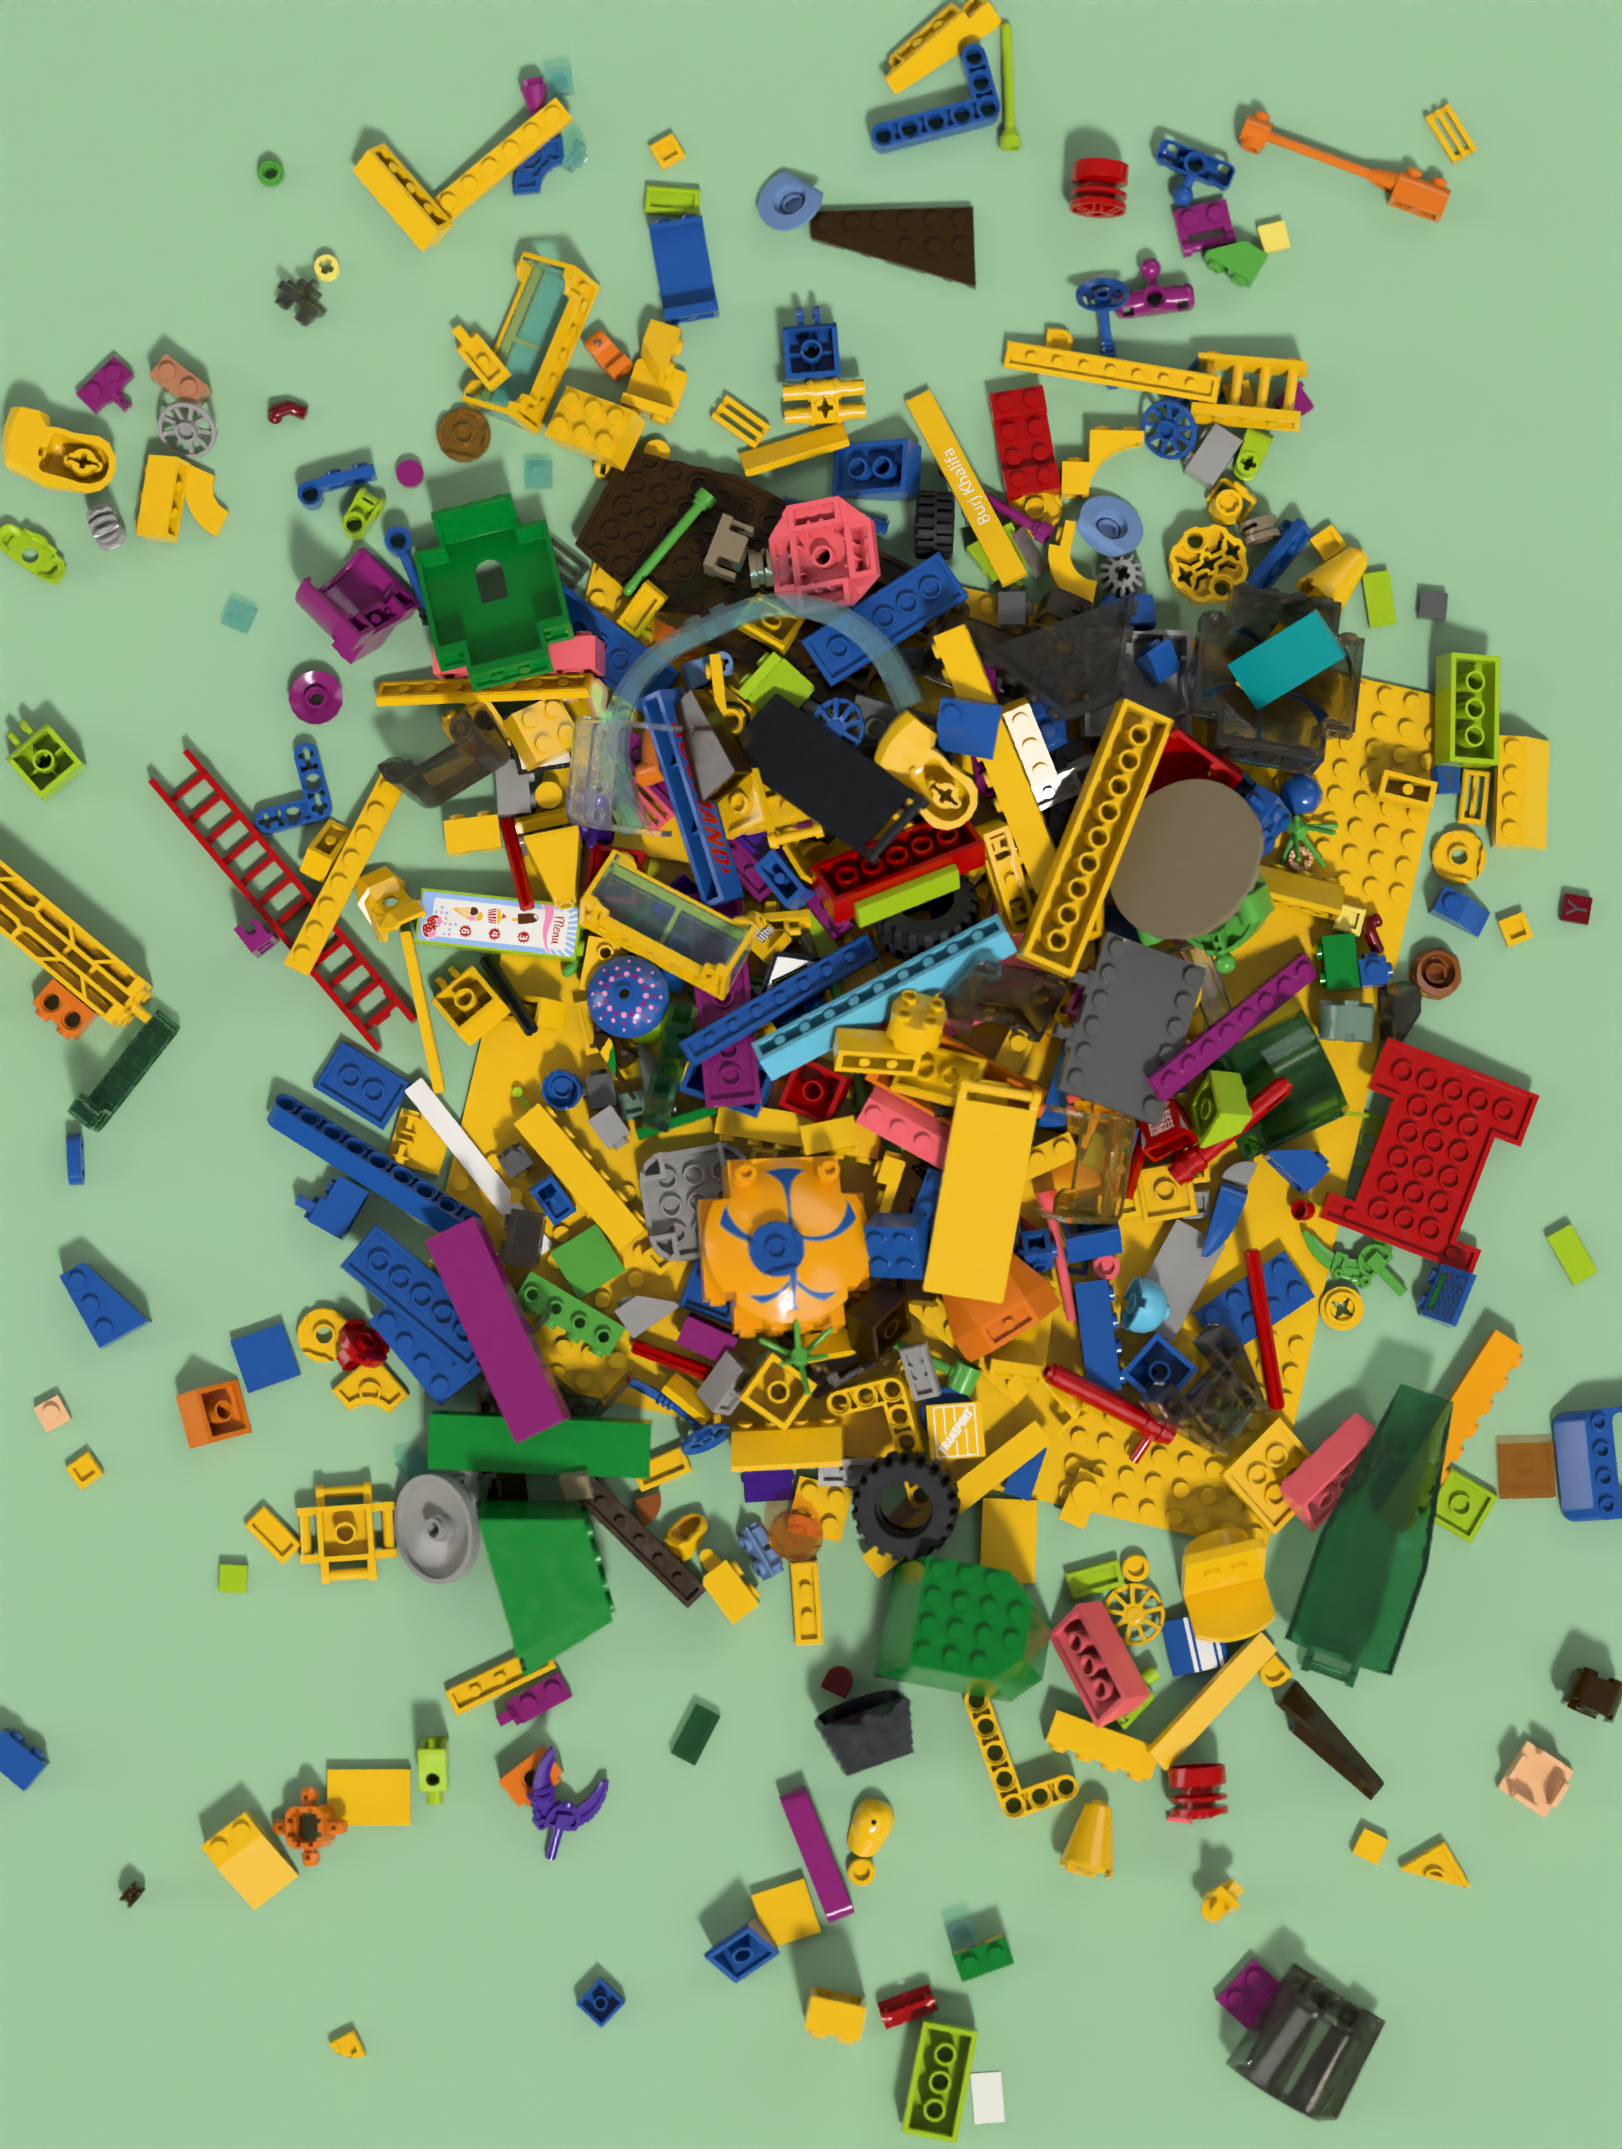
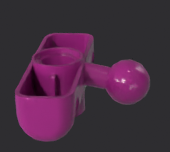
[1114,258,1195,319]

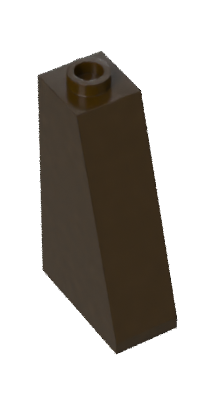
[674,688,753,803]

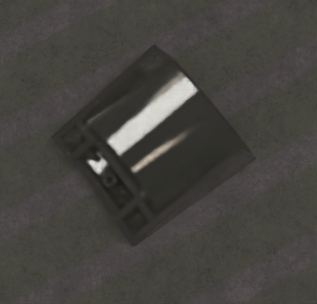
[1226,1963,1386,2121]

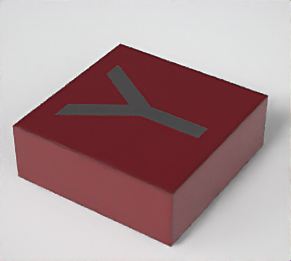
[1560,893,1593,926]

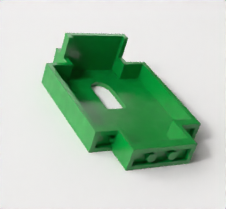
[413,493,575,692]

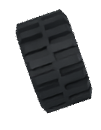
[914,490,955,560]

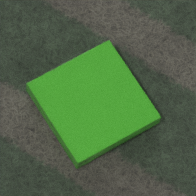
[550,1223,626,1299]

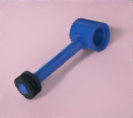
[384,526,429,626]

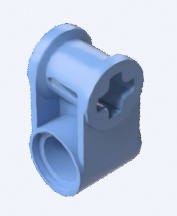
[680,651,735,690]

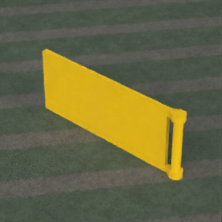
[922,1076,1042,1303]

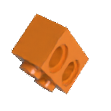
[32,978,99,1040]

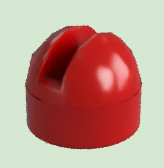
[1291,1199,1315,1221]

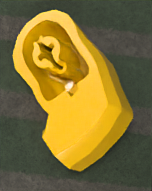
[2,406,116,494]
[874,709,978,830]

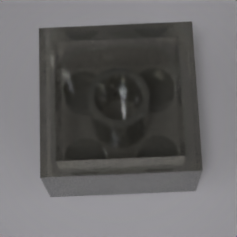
[499,1208,547,1270]

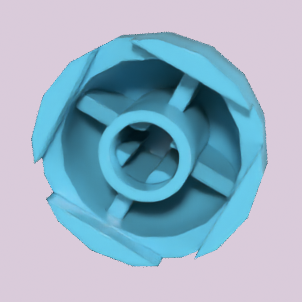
[1120,1277,1170,1333]

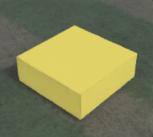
[1257,220,1290,254]
[1332,904,1366,937]

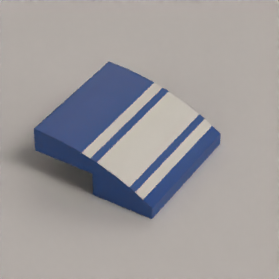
[1162,1617,1230,1677]

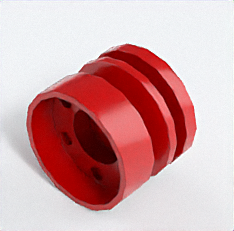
[1069,158,1129,218]
[1168,1763,1228,1819]

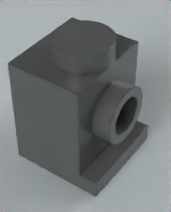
[497,1142,535,1180]

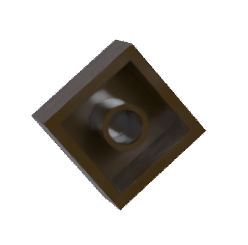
[846,1279,912,1364]

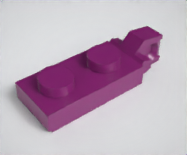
[496,1672,572,1726]

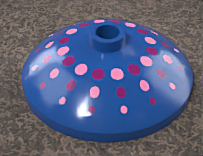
[587,955,669,1038]

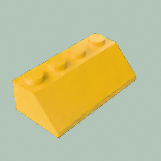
[1491,735,1549,850]
[1259,864,1345,921]
[731,1416,845,1472]

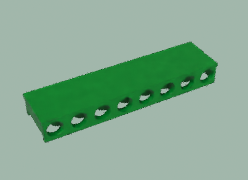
[427,1410,652,1479]

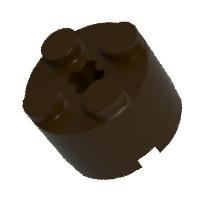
[1560,1667,1622,1723]

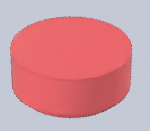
[1092,1255,1120,1281]

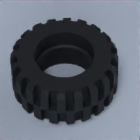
[875,874,980,963]
[852,1449,960,1561]

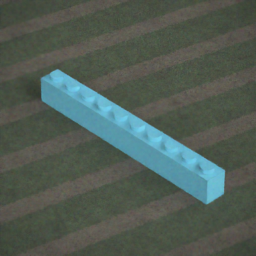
[751,913,1018,1081]

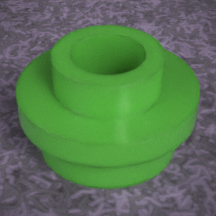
[257,159,285,187]

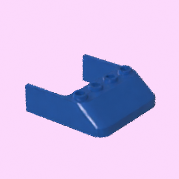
[1552,1406,1622,1522]

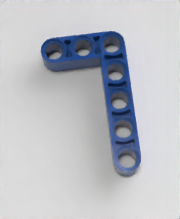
[871,44,1000,154]

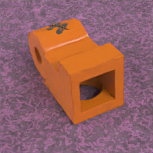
[583,330,633,384]

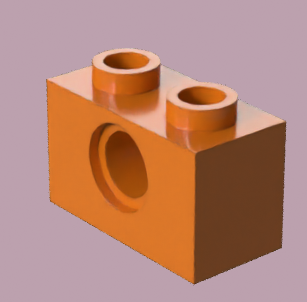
[499,1744,564,1807]

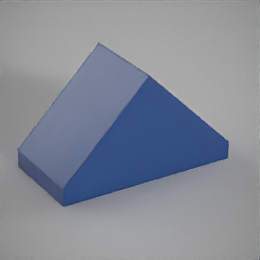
[528,1174,577,1226]

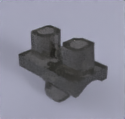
[275,277,328,326]

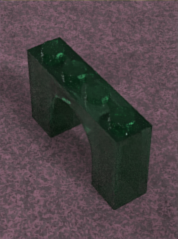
[641,1001,698,1133]

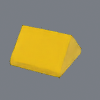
[736,592,805,656]

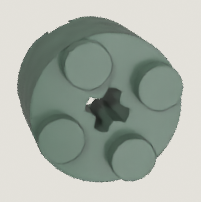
[1318,1000,1374,1042]

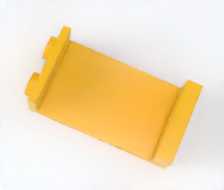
[988,1276,1058,1384]

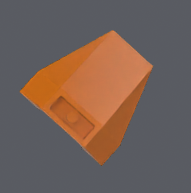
[942,1253,1062,1363]

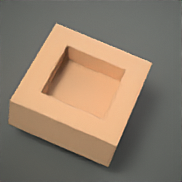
[34,1395,72,1432]

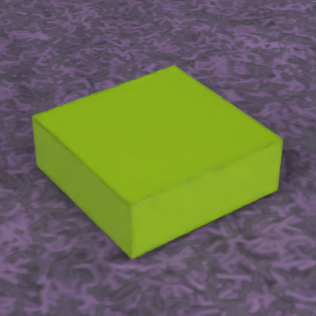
[218,1564,249,1593]

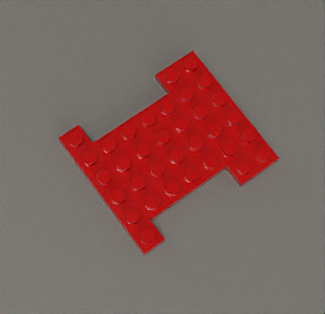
[1318,1037,1540,1274]

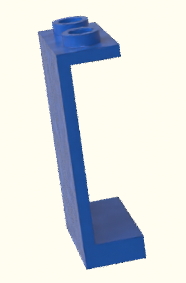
[649,213,719,325]

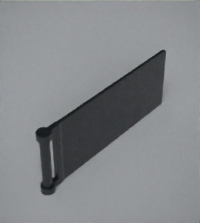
[735,693,930,865]

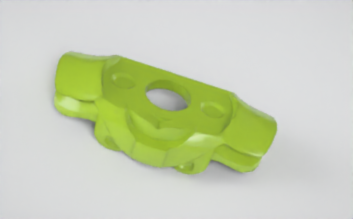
[0,524,67,585]

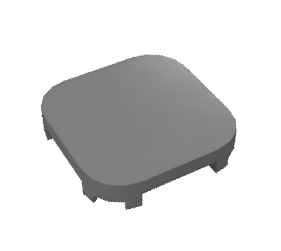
[640,1142,746,1262]

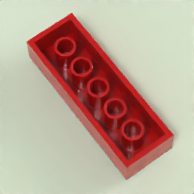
[810,820,986,924]

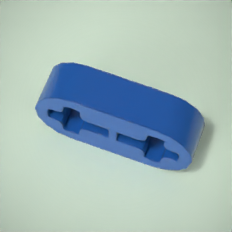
[66,1133,85,1185]

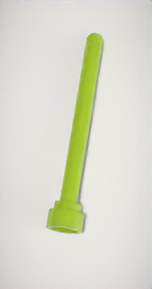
[999,22,1021,152]

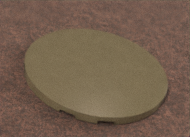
[1110,779,1264,940]

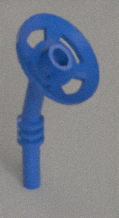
[1076,278,1130,390]
[628,1376,732,1455]

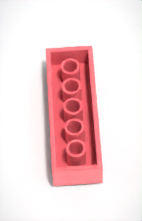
[433,631,605,679]

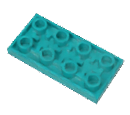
[1227,609,1347,710]

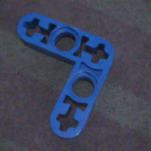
[254,743,333,835]

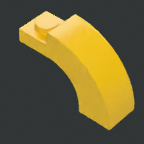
[1047,520,1097,612]

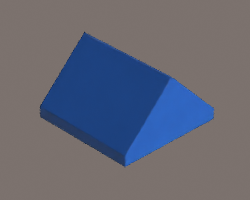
[704,1917,780,1984]

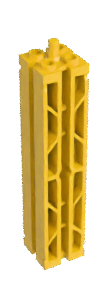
[0,859,154,1029]

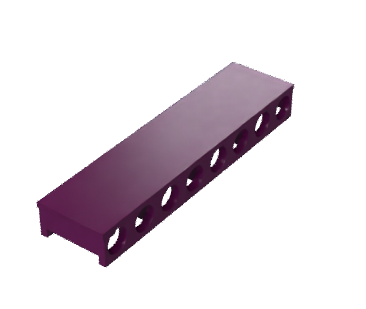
[425,1217,572,1444]

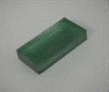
[671,1703,721,1766]

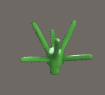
[1279,815,1339,867]
[759,1320,834,1396]

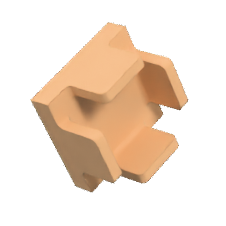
[1497,1740,1574,1818]

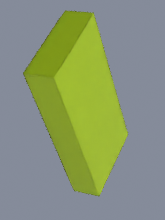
[645,185,701,217]
[1361,570,1397,629]
[1546,1224,1598,1285]
[1064,1558,1125,1600]

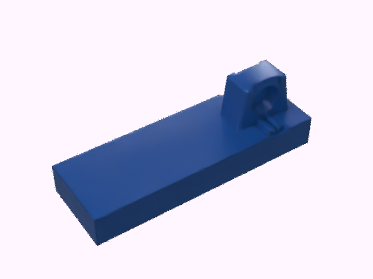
[1247,517,1313,597]

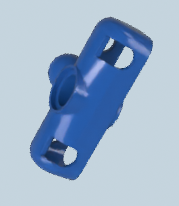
[1155,139,1235,207]

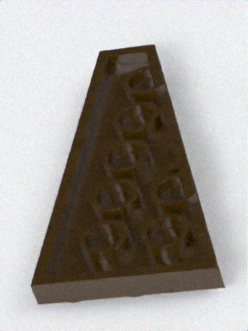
[811,207,976,289]

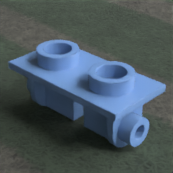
[736,1522,784,1581]

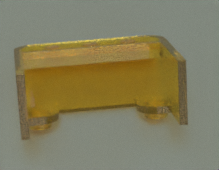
[1033,1105,1136,1224]

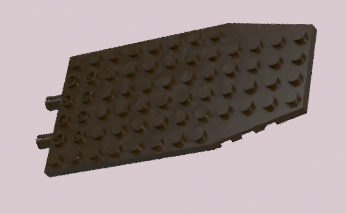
[575,450,931,719]

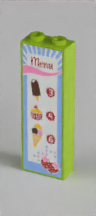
[414,888,588,963]

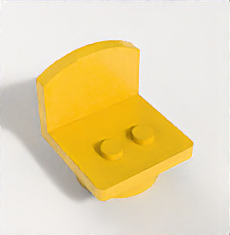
[1181,1528,1276,1642]

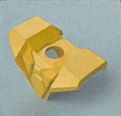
[356,866,426,943]

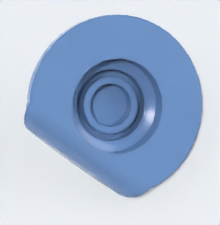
[758,171,824,231]
[1078,495,1143,557]

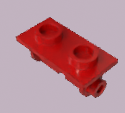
[877,1984,938,2030]

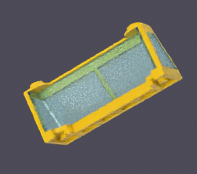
[461,251,601,435]
[579,849,759,1001]

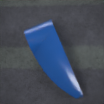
[1201,1182,1248,1257]

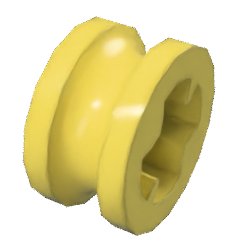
[314,255,340,282]

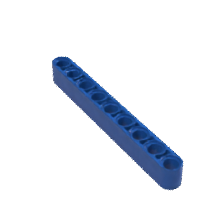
[267,1094,484,1233]

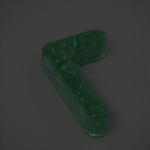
[67,1010,181,1133]

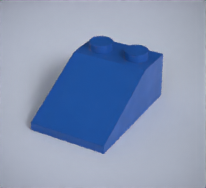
[832,438,922,501]

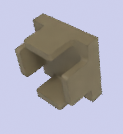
[703,513,755,583]

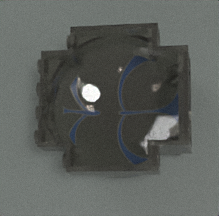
[1186,583,1365,775]

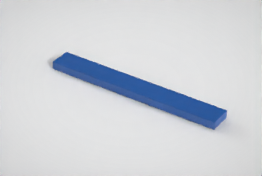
[679,933,881,1068]

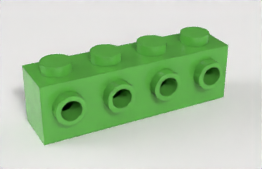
[517,1271,626,1358]

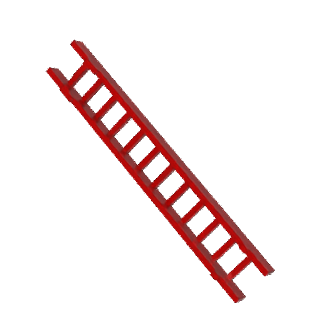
[148,749,417,1053]

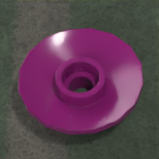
[289,670,343,725]

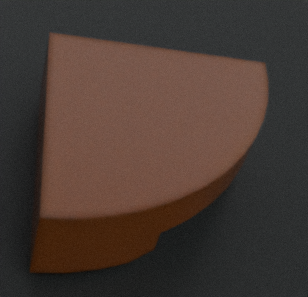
[634,1492,661,1526]

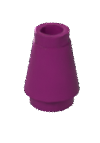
[520,77,546,117]

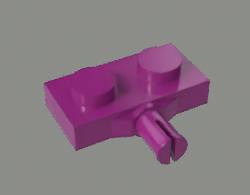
[76,356,135,415]

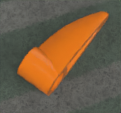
[635,719,664,787]

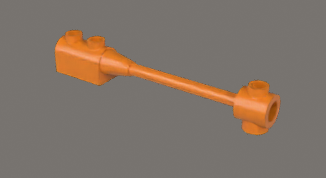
[1239,111,1451,223]

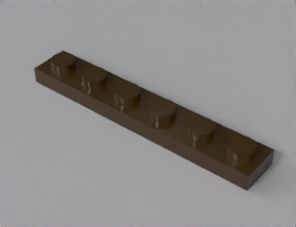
[578,1476,706,1609]

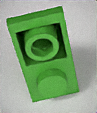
[1203,241,1268,288]

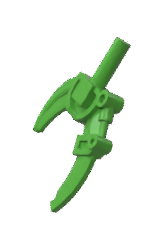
[1302,1231,1408,1297]

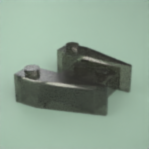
[1139,1323,1269,1457]

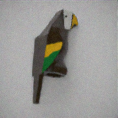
[593,1020,640,1101]

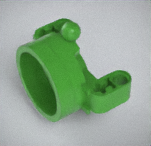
[1136,874,1274,974]

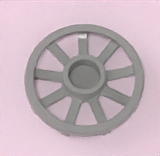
[157,401,218,458]

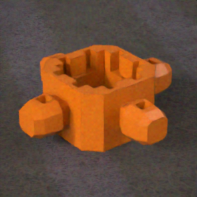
[272,1787,348,1866]

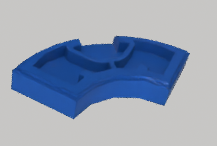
[513,136,565,196]

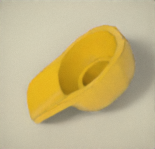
[847,1797,895,1857]

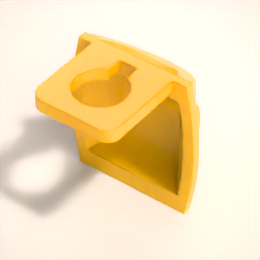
[1044,1382,1089,1436]

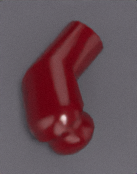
[267,400,309,424]
[1363,913,1385,954]

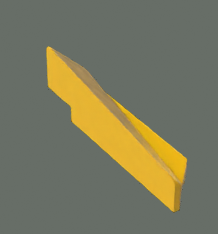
[884,0,1002,94]

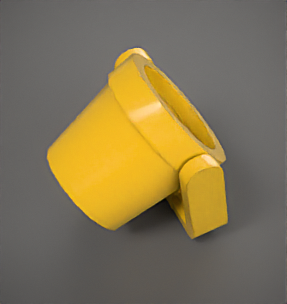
[1206,476,1257,527]

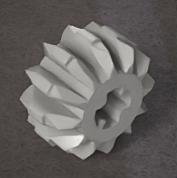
[86,503,126,551]
[1098,554,1145,598]

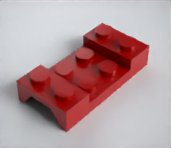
[989,385,1061,503]

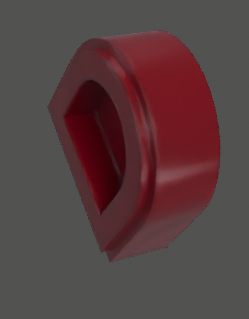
[820,1666,853,1699]

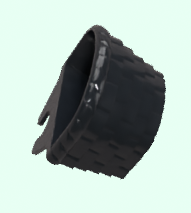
[814,1689,914,1776]

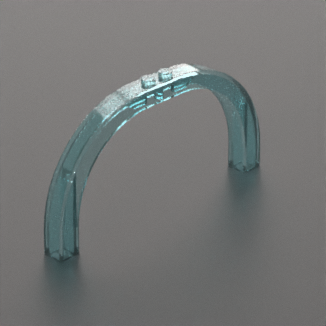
[600,593,925,837]

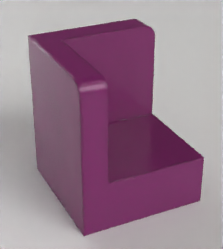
[1272,381,1314,417]

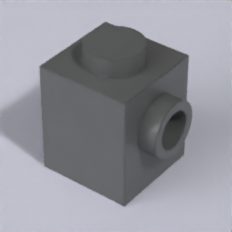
[998,587,1034,629]
[582,1069,619,1111]

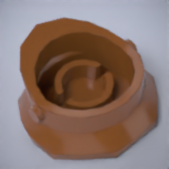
[1410,947,1461,1000]

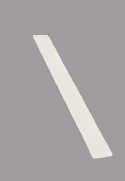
[405,1078,553,1258]

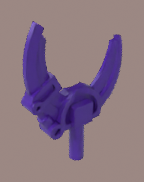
[526,1746,609,1860]

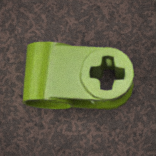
[1233,428,1273,482]
[342,486,387,541]

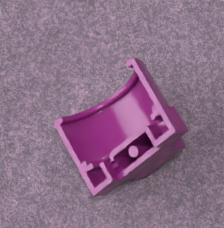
[295,547,421,665]

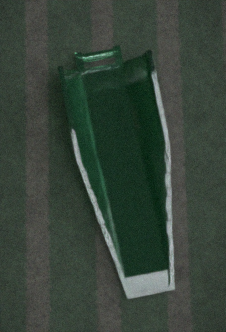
[1283,1384,1454,1688]

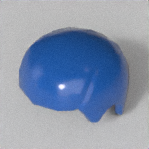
[1279,774,1323,815]
[542,1069,583,1111]

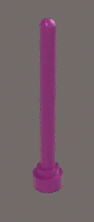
[938,469,1055,545]

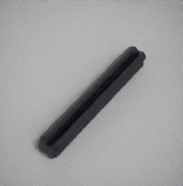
[480,953,538,1036]

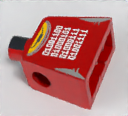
[1139,1098,1198,1163]

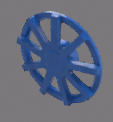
[1141,399,1198,460]
[812,697,865,749]

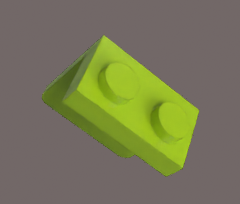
[737,651,815,710]

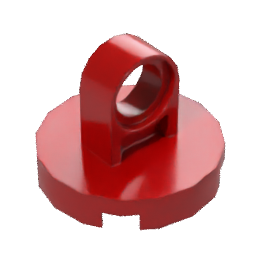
[336,1318,390,1371]

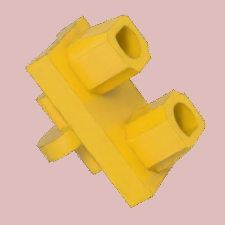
[761,901,812,944]
[1200,1879,1244,1922]

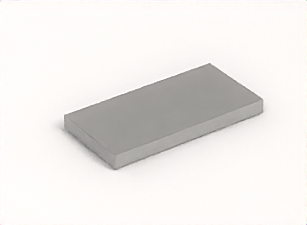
[1144,1219,1225,1342]

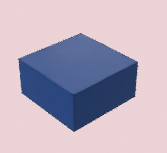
[576,1977,626,2028]

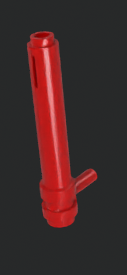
[1167,1075,1293,1186]
[1042,1363,1177,1464]

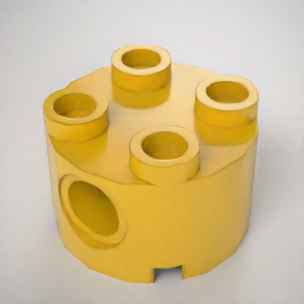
[886,989,946,1055]

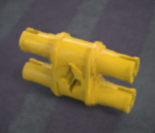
[782,377,866,426]

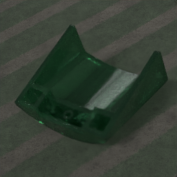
[1201,1009,1349,1161]

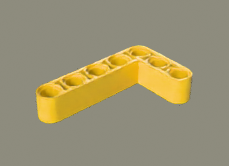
[827,1373,931,1509]
[963,1694,1079,1819]

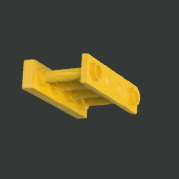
[1190,351,1308,432]

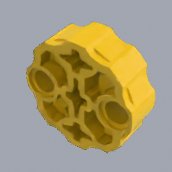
[1167,524,1249,607]

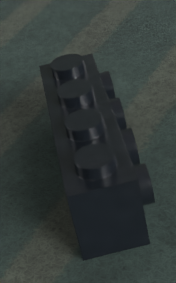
[1043,739,1085,850]

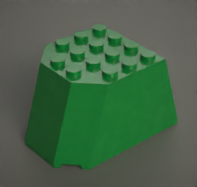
[475,1500,616,1676]
[874,1555,1052,1702]

